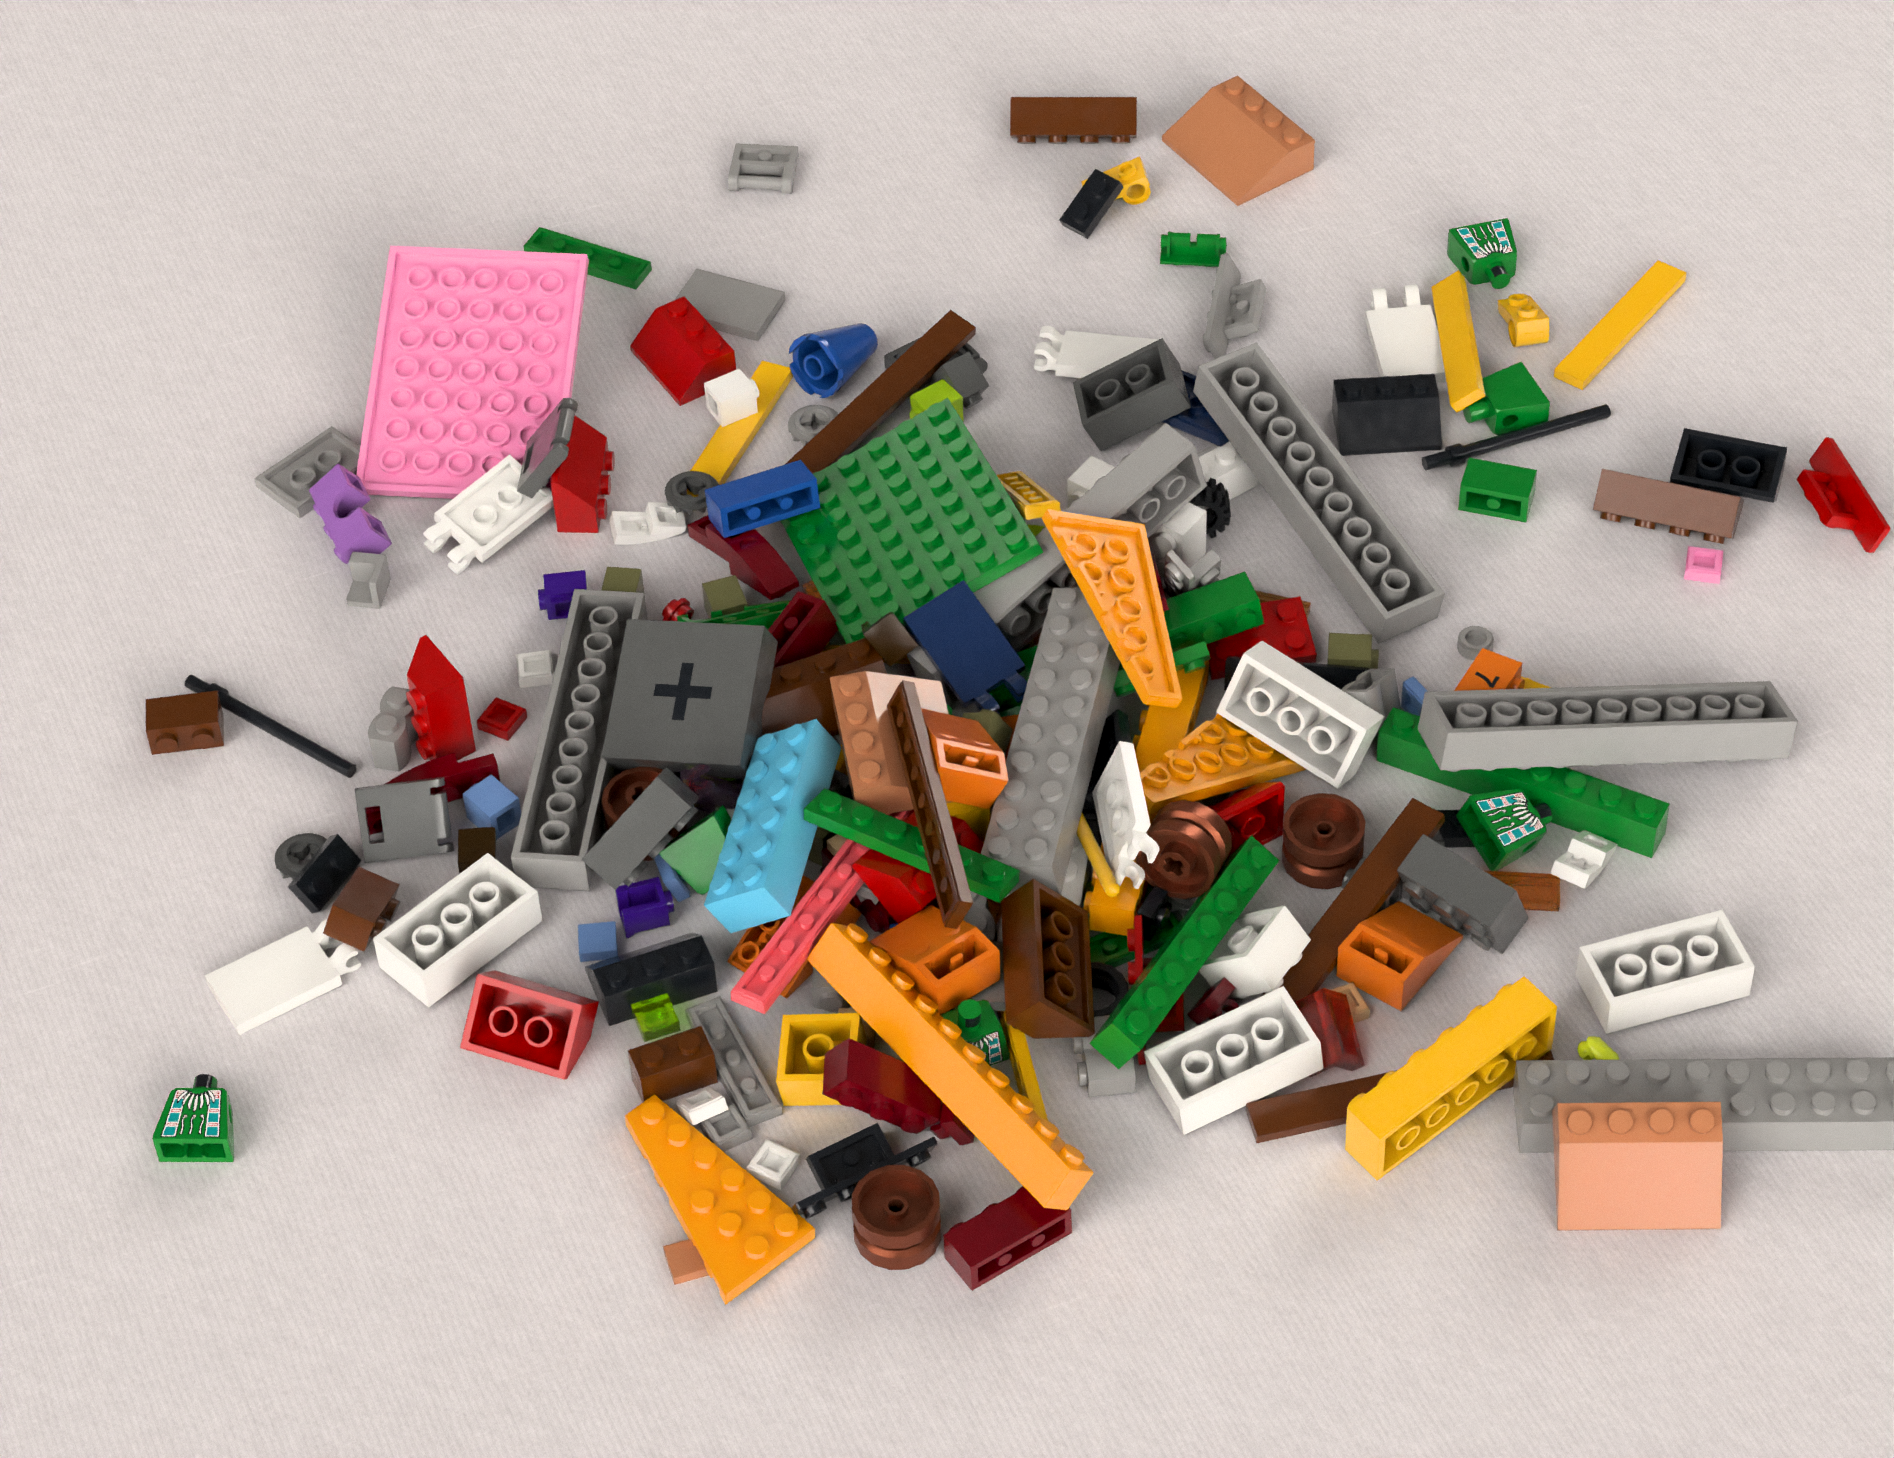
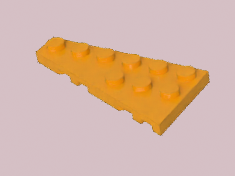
[1042,509,1183,708]
[1140,713,1306,815]
[625,1094,815,1305]

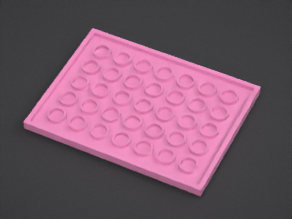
[356,246,589,499]

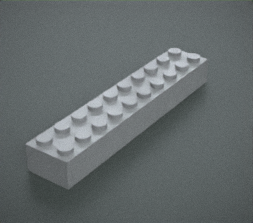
[1193,342,1445,644]
[906,423,1207,710]
[981,588,1120,895]
[511,589,648,891]
[1418,681,1798,772]
[1513,1057,1894,1153]

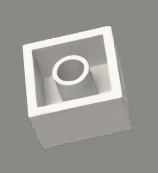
[1199,905,1311,999]

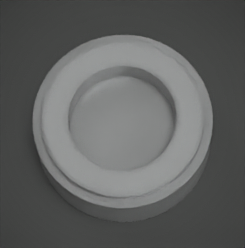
[1457,626,1494,660]

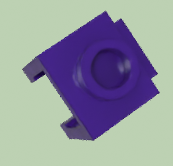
[538,570,587,620]
[615,877,675,939]

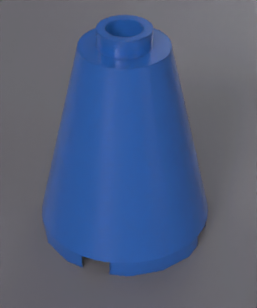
[789,323,878,398]

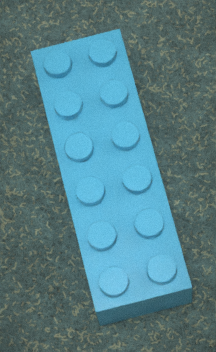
[704,719,842,933]

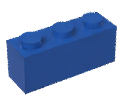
[705,460,820,538]

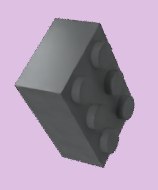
[1073,338,1191,451]
[581,767,700,890]
[1397,834,1529,954]

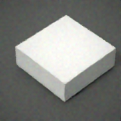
[515,650,554,688]
[676,1087,729,1125]
[746,1139,801,1190]

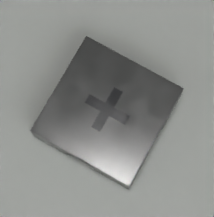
[602,619,778,779]

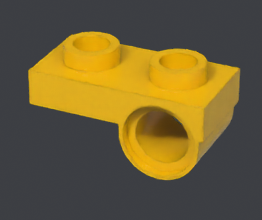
[1081,156,1151,205]
[1498,294,1549,347]

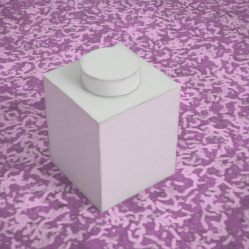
[704,368,759,427]

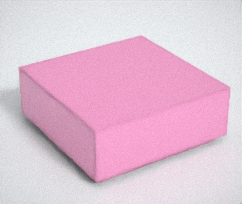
[1684,546,1723,584]

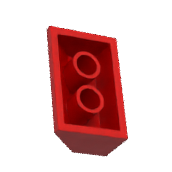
[630,296,736,406]
[551,416,615,533]
[406,635,476,761]
[1207,781,1285,858]
[851,811,983,924]
[460,970,599,1080]

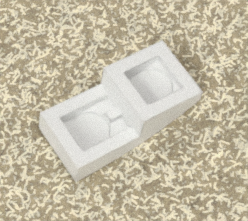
[609,502,687,545]
[1550,830,1618,889]

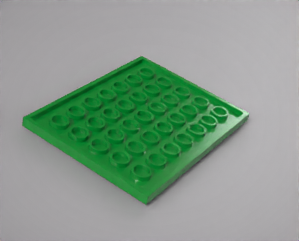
[781,398,1044,644]

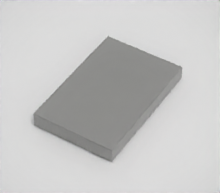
[675,268,785,341]
[254,426,360,518]

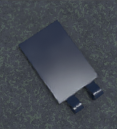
[903,580,1027,715]

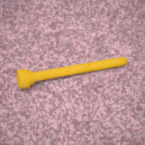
[1076,813,1120,897]

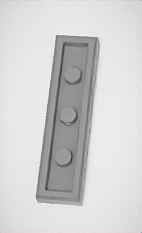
[685,996,783,1127]

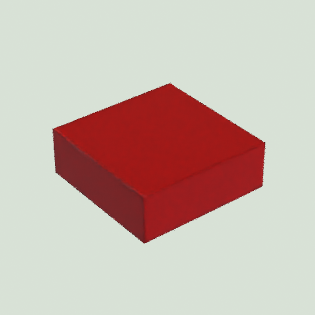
[476,697,527,741]

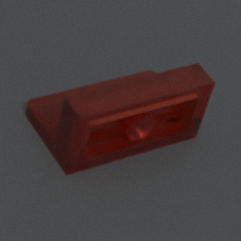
[1294,988,1365,1077]

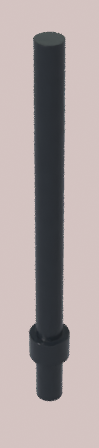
[1422,404,1611,470]
[185,675,356,778]

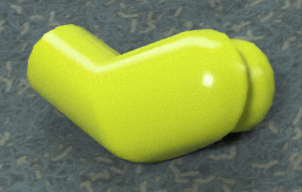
[1577,1036,1619,1060]

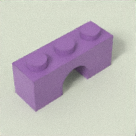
[309,464,392,564]

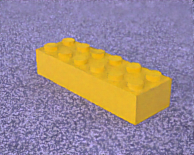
[1345,976,1557,1181]

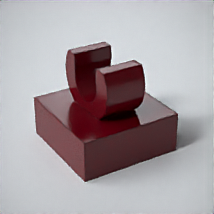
[1187,977,1239,1025]
[930,1101,975,1145]

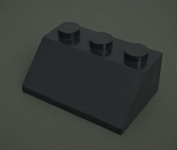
[1332,374,1442,456]
[1670,428,1787,503]
[585,932,718,1026]

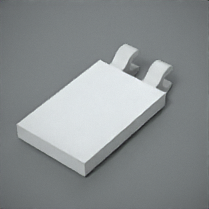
[1365,284,1446,383]
[1034,326,1159,378]
[424,455,554,575]
[1092,741,1159,889]
[205,918,361,1035]

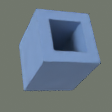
[462,774,521,840]

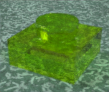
[631,993,681,1042]

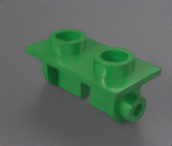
[1160,231,1227,267]

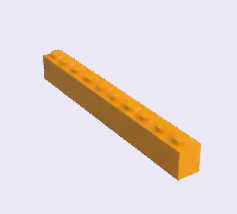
[1083,660,1209,936]
[807,923,1094,1210]

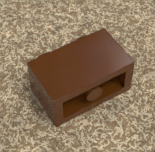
[146,690,224,755]
[323,866,400,952]
[628,1026,718,1103]

